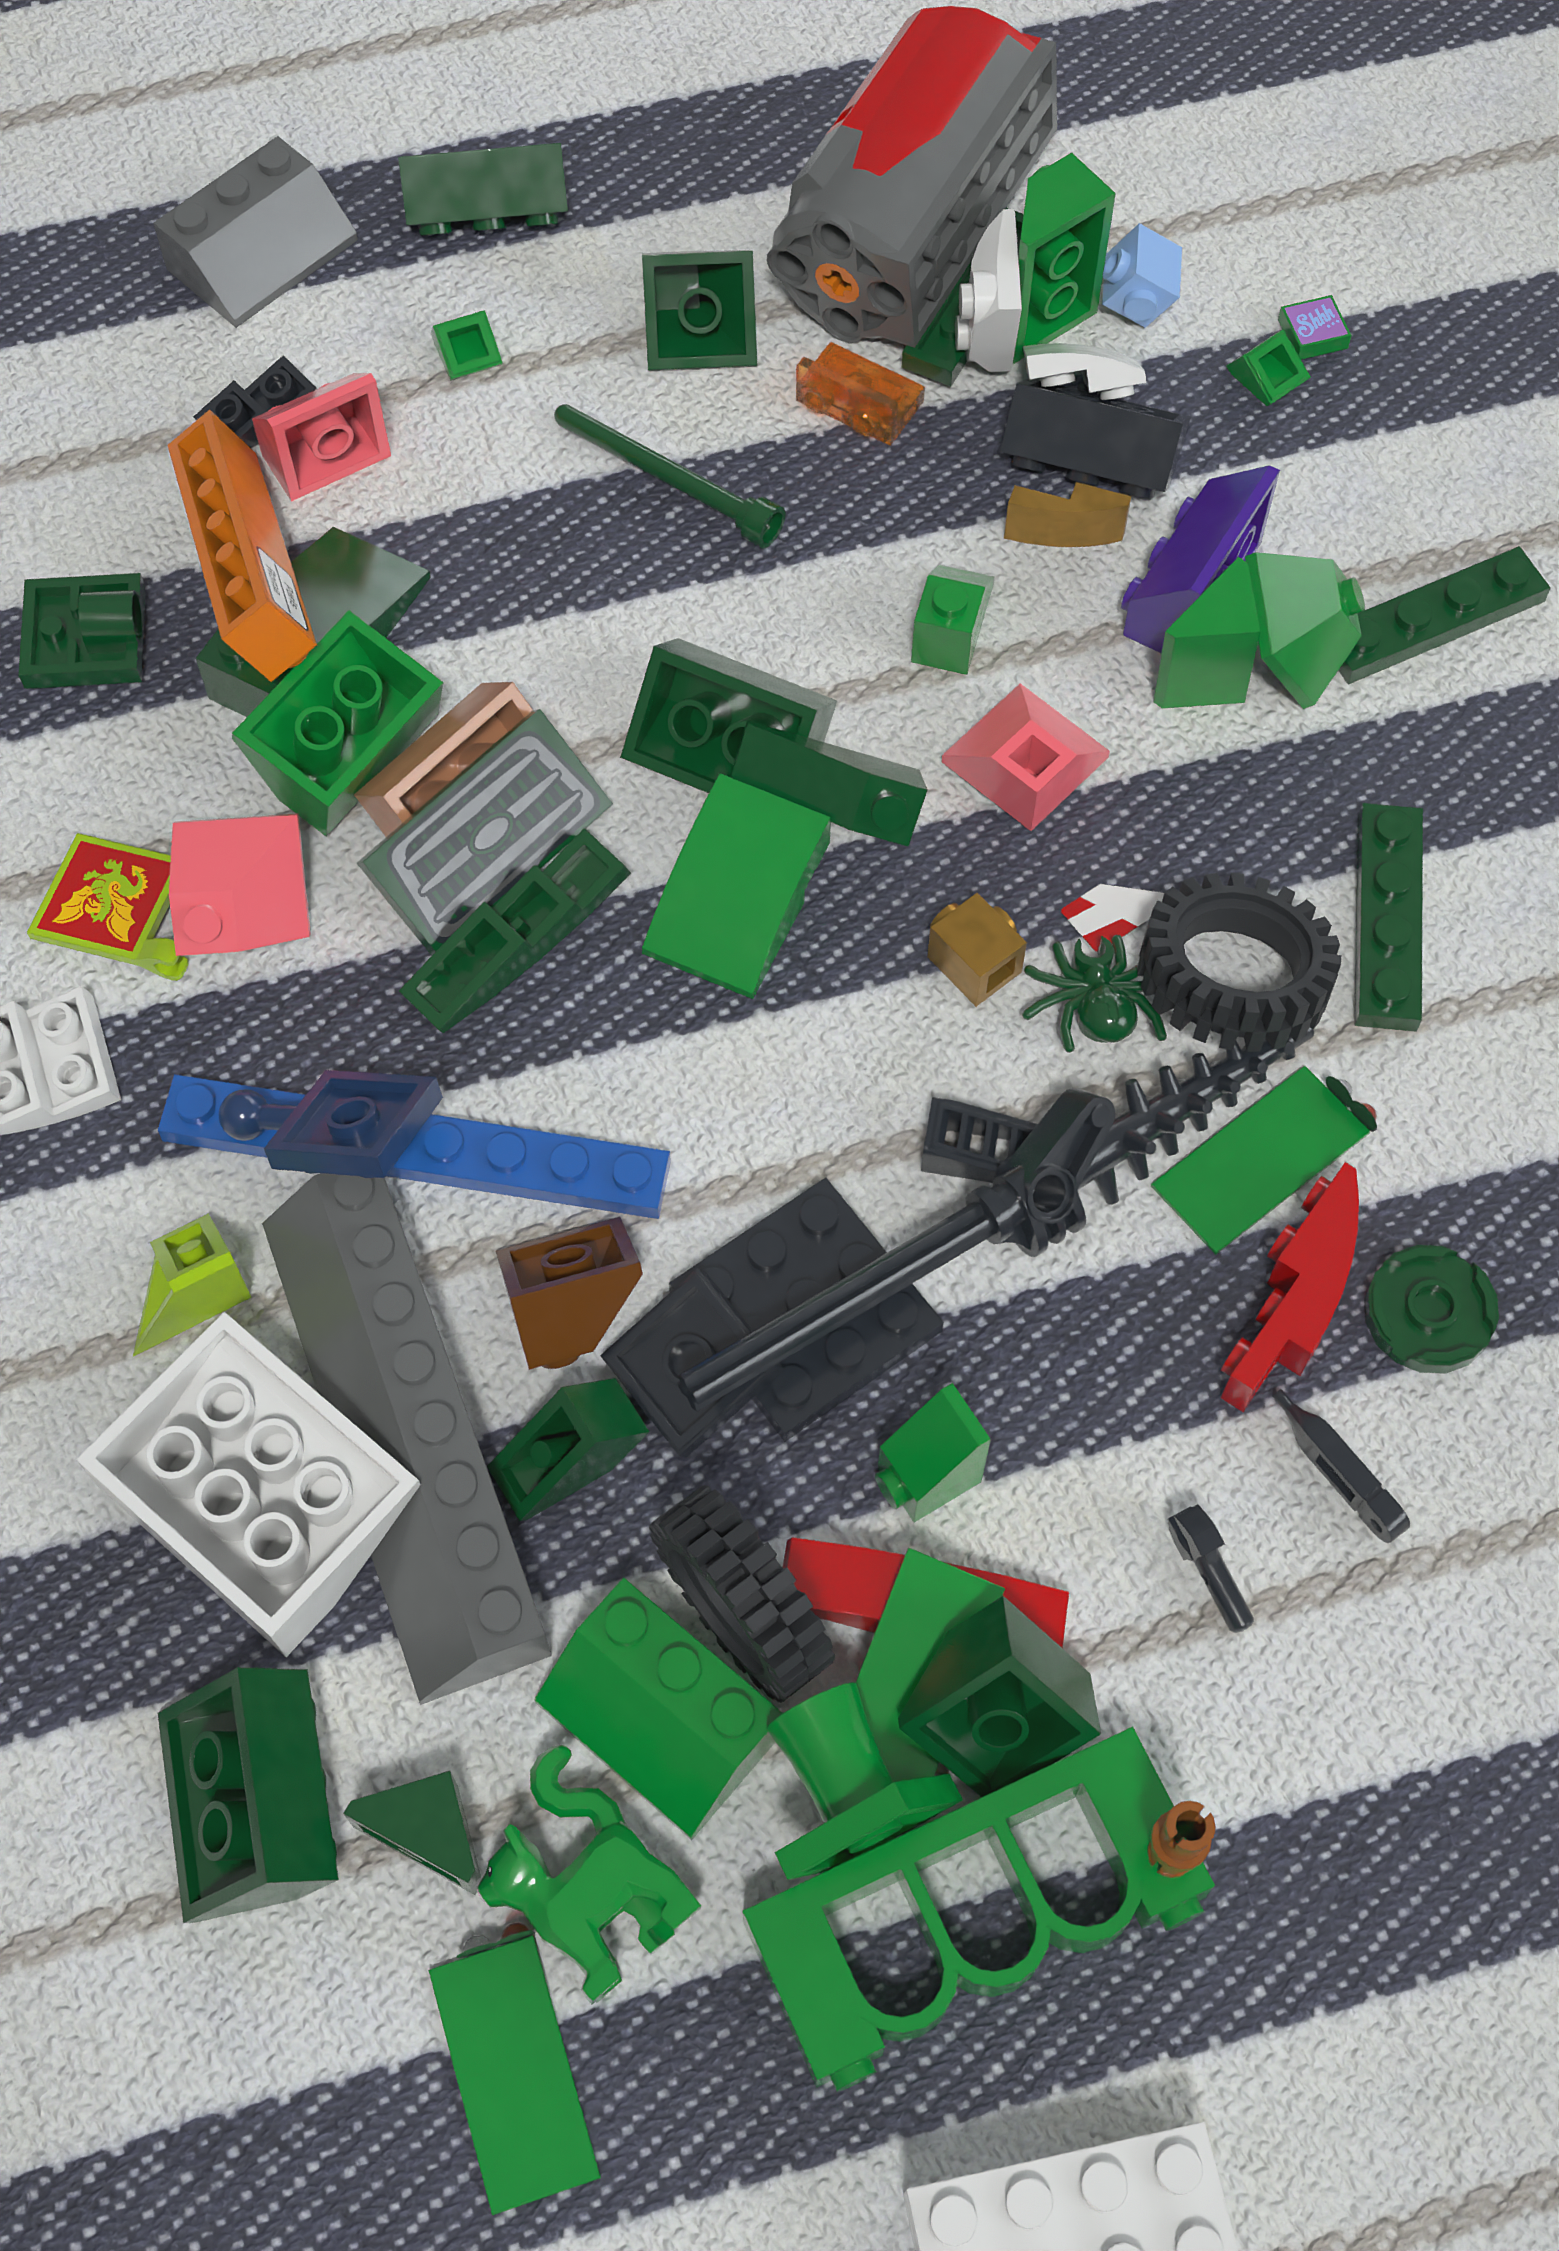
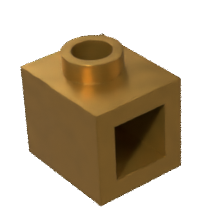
[927,893,1027,1007]

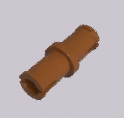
[1147,1800,1216,1878]

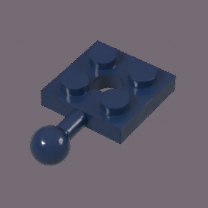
[219,1070,443,1178]

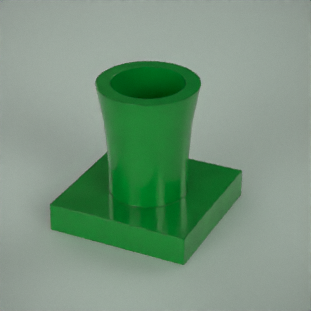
[766,1682,963,1880]

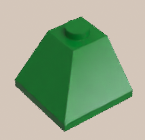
[1245,552,1365,709]

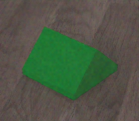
[1153,557,1261,709]

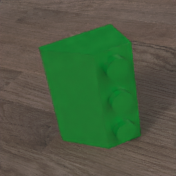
[1013,152,1116,364]
[232,610,443,836]
[534,1577,783,1841]

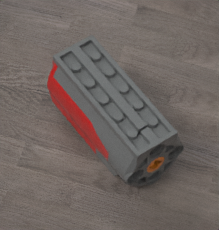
[766,6,1057,348]

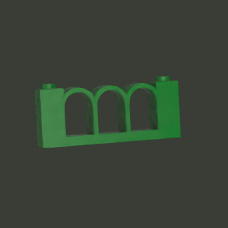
[742,1726,1215,2092]

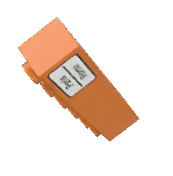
[167,410,317,682]

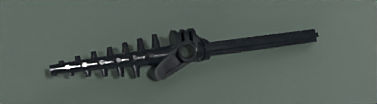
[677,1027,1314,1411]

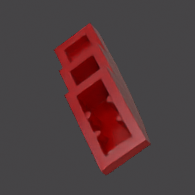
[782,1537,1069,1649]

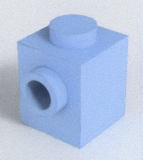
[1102,223,1182,328]

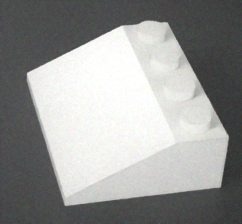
[76,1312,421,1657]

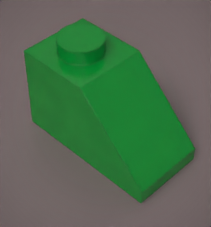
[911,564,995,675]
[875,1383,991,1523]

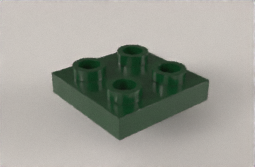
[18,573,145,689]

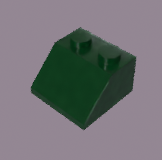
[898,1596,1101,1797]

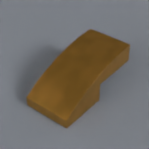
[1004,482,1132,547]

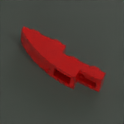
[1221,1162,1359,1412]

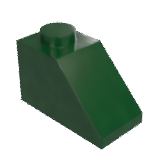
[487,1378,649,1521]

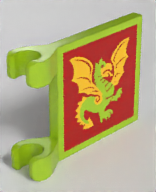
[27,833,189,981]

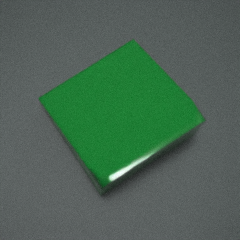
[431,310,503,381]
[1226,329,1311,406]

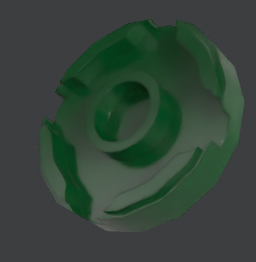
[1364,1245,1499,1374]

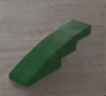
[399,828,631,1033]

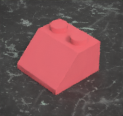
[252,373,391,501]

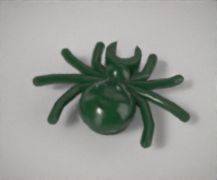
[1022,935,1167,1053]

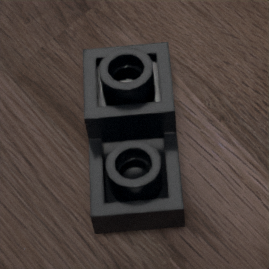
[193,355,317,448]

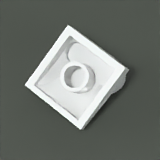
[955,209,1022,372]

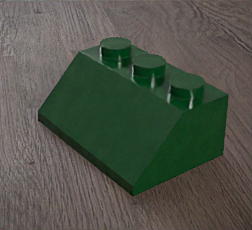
[398,143,568,235]
[620,638,837,793]
[157,1667,339,1923]

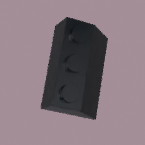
[1000,378,1191,499]

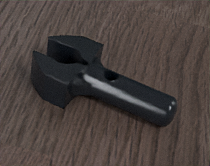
[1167,1504,1254,1633]

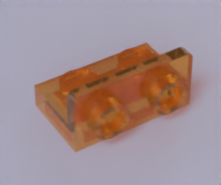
[796,341,925,446]

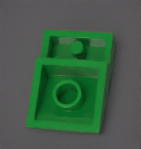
[642,773,831,999]

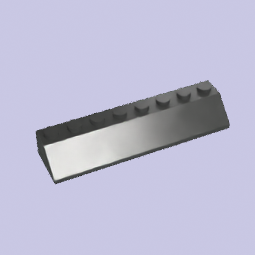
[262,1173,552,1705]

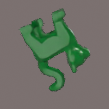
[477,1745,701,2005]

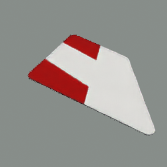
[1061,884,1164,952]

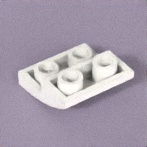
[1023,343,1146,400]
[0,986,121,1135]

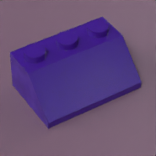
[1121,465,1280,654]

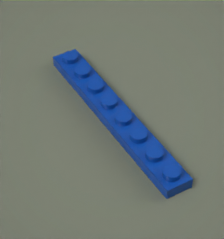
[158,1074,671,1219]

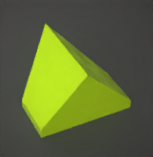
[133,1213,252,1357]

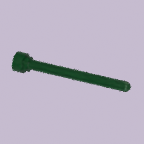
[554,404,786,549]

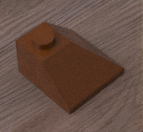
[496,1216,643,1370]

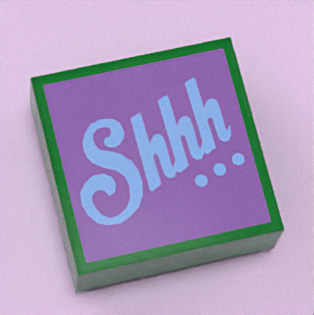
[1278,295,1352,360]

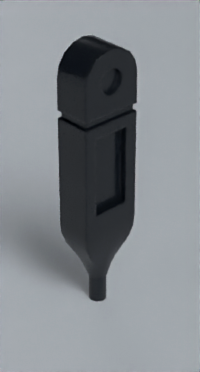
[1273,1389,1410,1543]

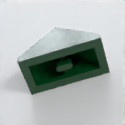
[343,1771,482,1895]

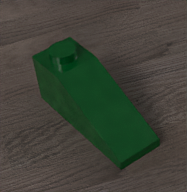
[730,720,928,847]

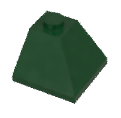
[642,250,757,370]

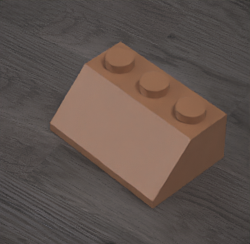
[354,682,533,837]

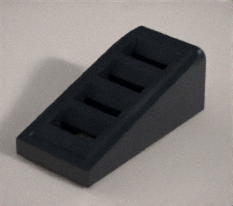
[921,1097,1037,1190]

